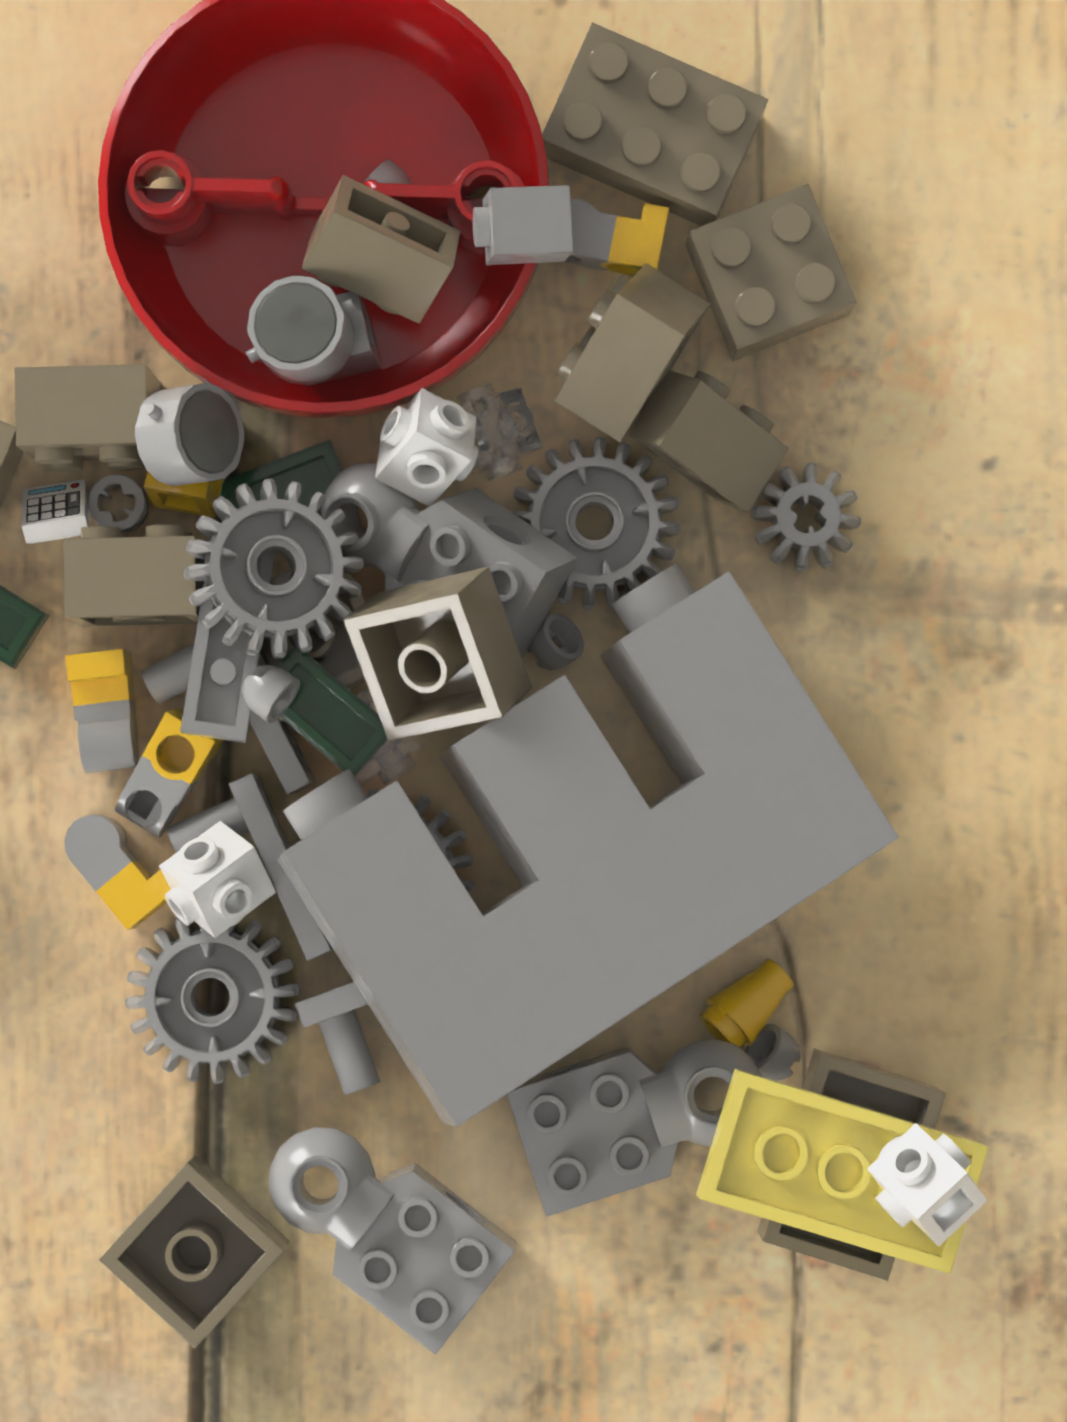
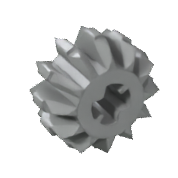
[751,463,861,572]

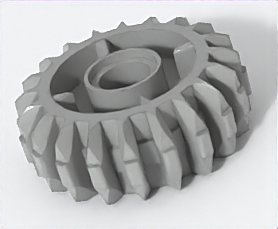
[512,437,681,610]
[184,479,364,659]
[125,917,300,1084]

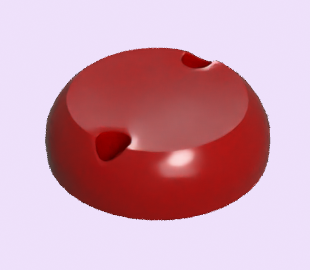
[98,0,549,418]

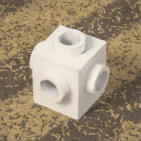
[375,388,478,507]
[159,821,276,938]
[867,1123,988,1247]

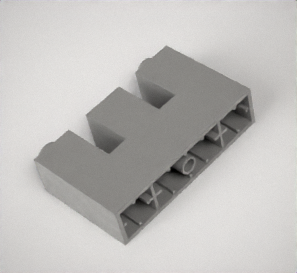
[277,563,899,1127]

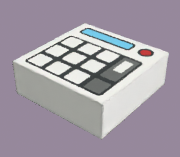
[21,479,90,544]

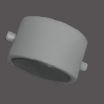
[246,276,356,386]
[135,383,244,486]

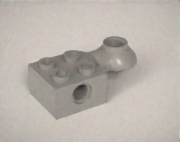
[321,463,578,659]
[507,1039,762,1217]
[269,1127,516,1355]

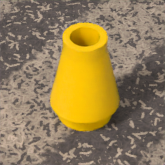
[699,958,794,1048]

